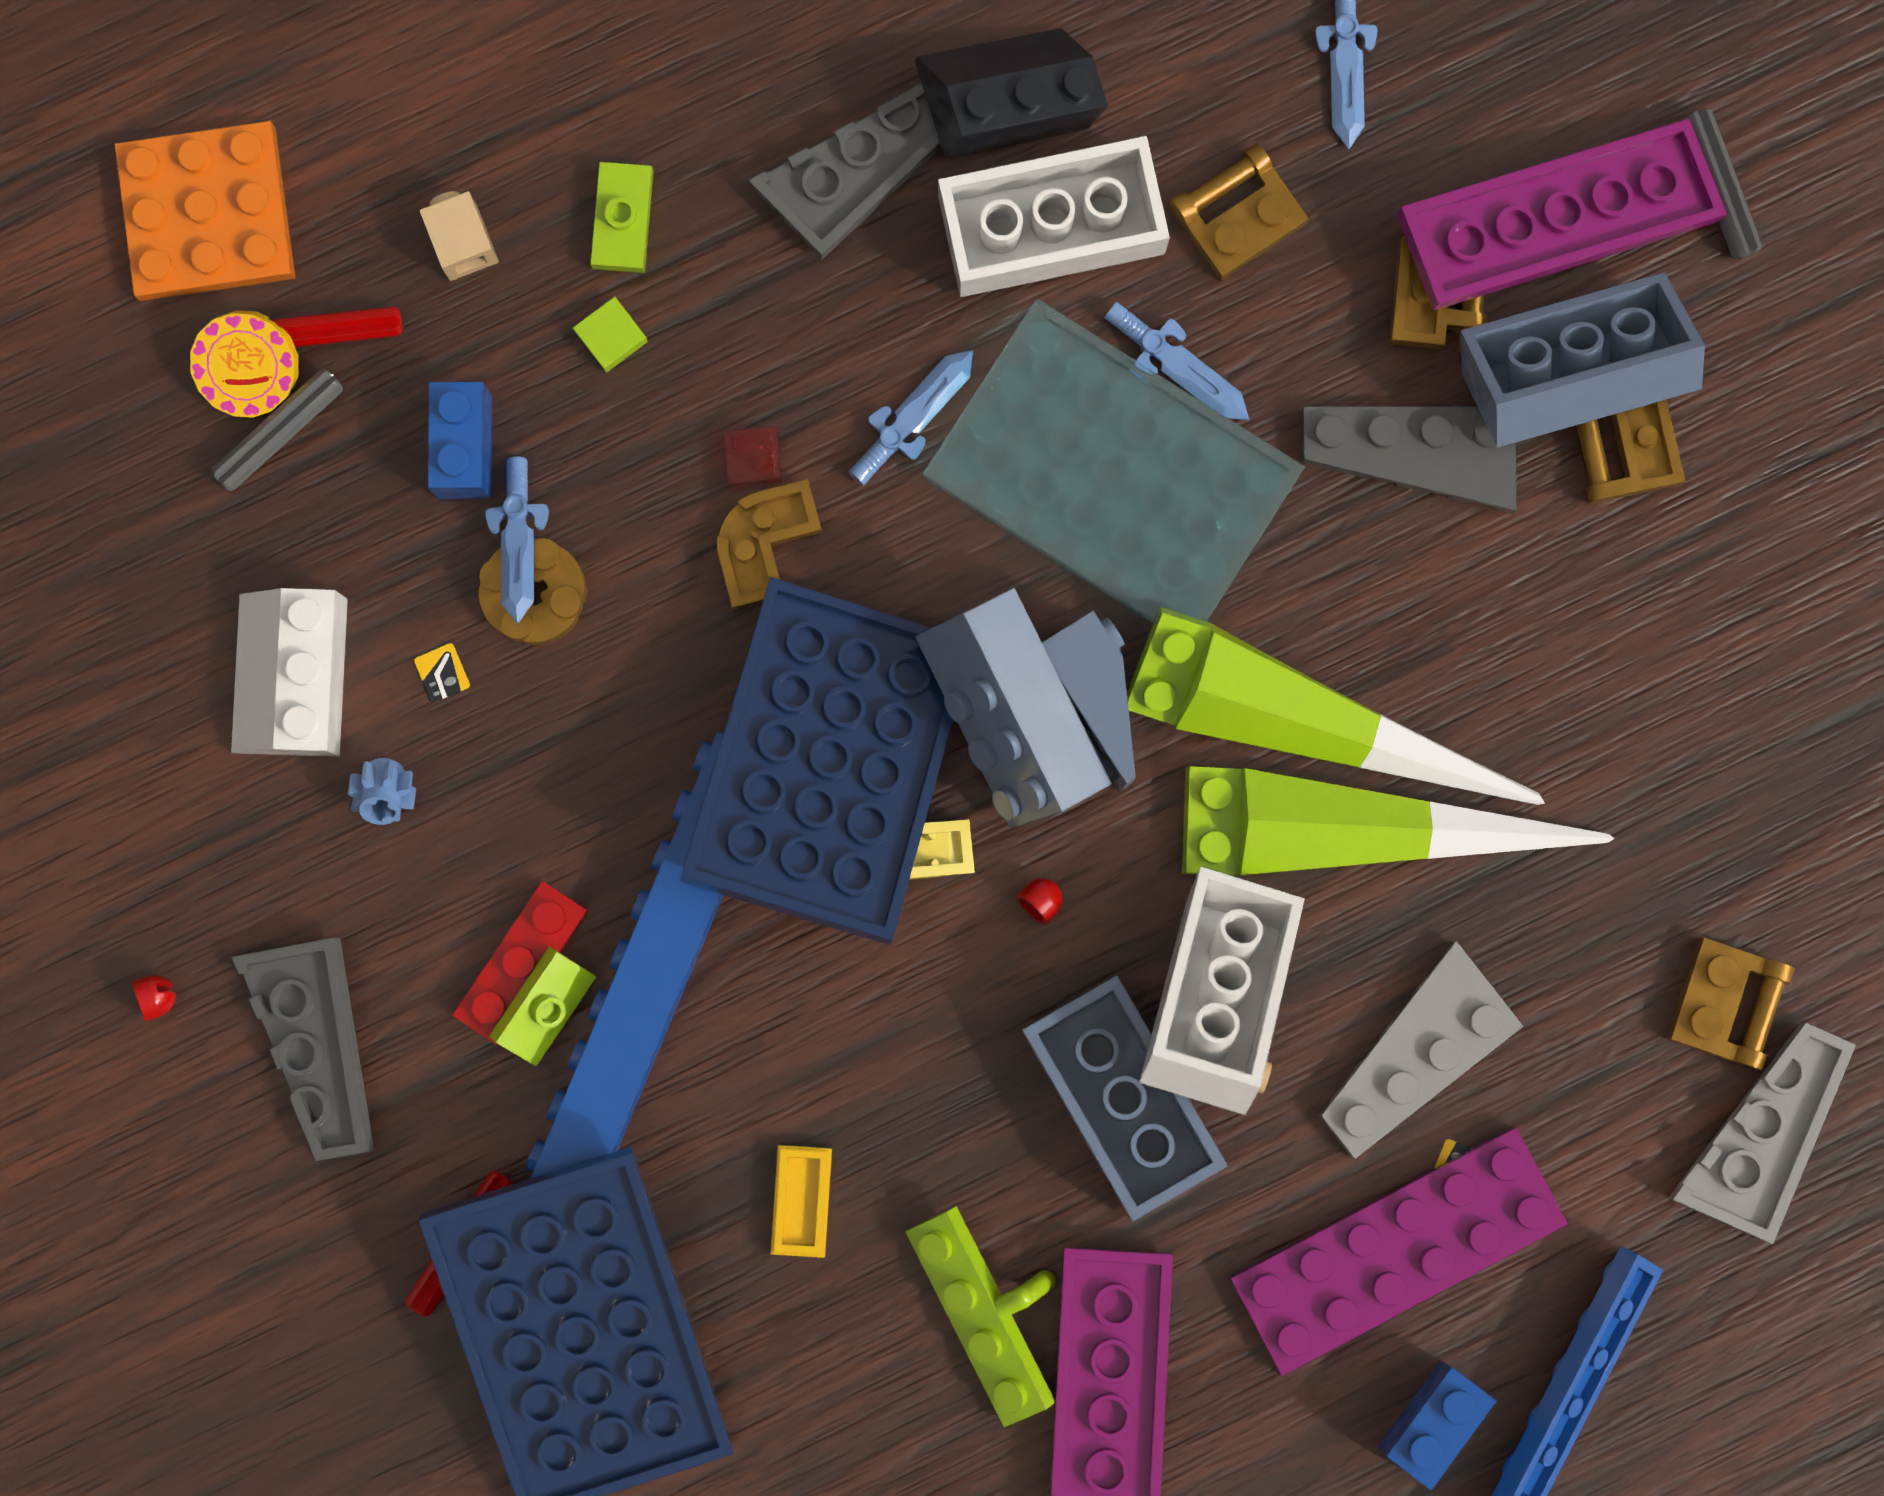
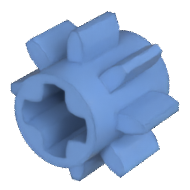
[347,758,416,825]

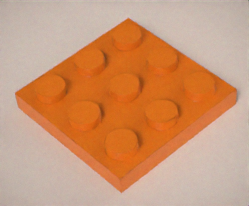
[115,121,295,301]

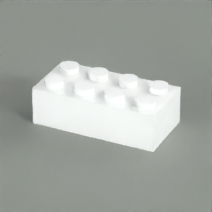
[938,136,1170,297]
[1139,867,1305,1115]

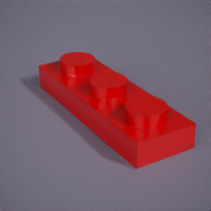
[452,881,589,1045]

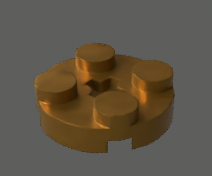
[479,538,587,645]

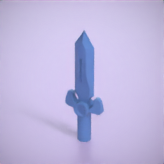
[1315,0,1378,149]
[1104,302,1250,420]
[848,350,973,486]
[485,457,549,624]

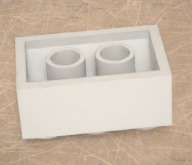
[231,588,347,757]

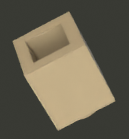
[419,191,499,281]

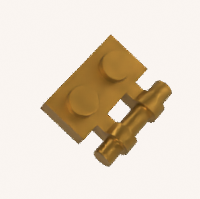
[1389,236,1487,353]

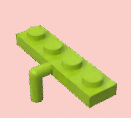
[905,1206,1056,1427]

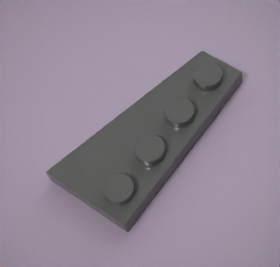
[1301,406,1517,514]
[232,938,374,1161]

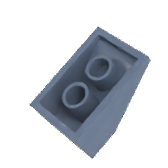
[1042,611,1136,792]

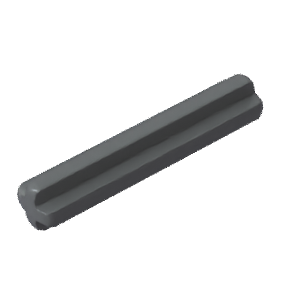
[1683,108,1762,260]
[211,368,343,491]

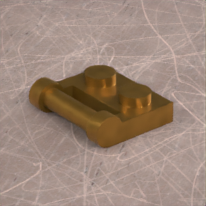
[1169,143,1309,281]
[1576,399,1686,504]
[1666,938,1795,1071]

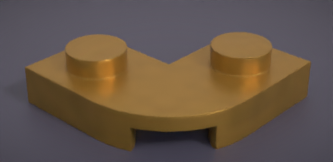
[717,479,822,611]

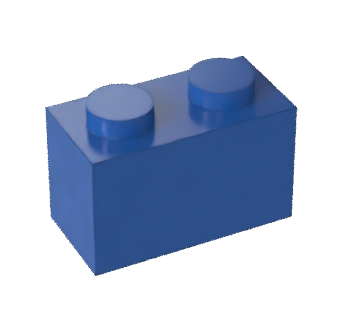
[428,382,492,499]
[1377,1360,1496,1490]

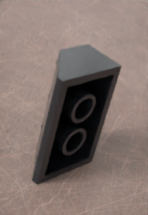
[915,28,1108,159]

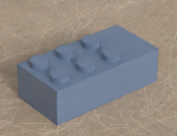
[1460,272,1705,448]
[915,588,1112,829]
[1022,976,1228,1221]

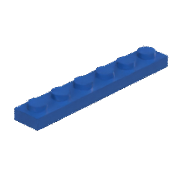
[1492,1246,1663,1496]

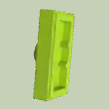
[591,162,654,273]
[489,946,596,1067]

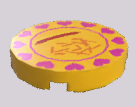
[190,310,298,418]

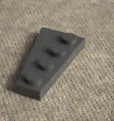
[749,83,941,259]

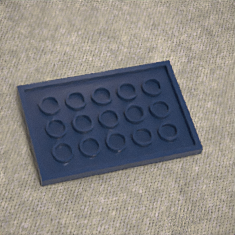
[679,577,953,945]
[418,1147,733,1496]

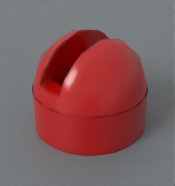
[1015,879,1063,925]
[131,975,176,1022]

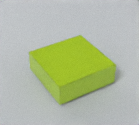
[573,297,648,373]

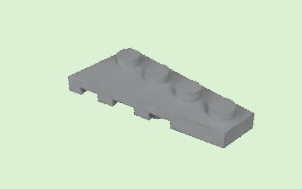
[1319,941,1523,1159]
[1668,1023,1856,1244]

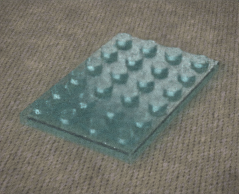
[923,298,1305,624]

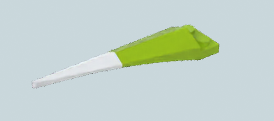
[1127,606,1545,805]
[1182,766,1615,876]

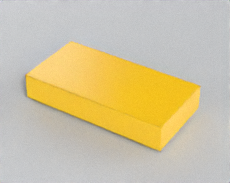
[771,1145,832,1258]

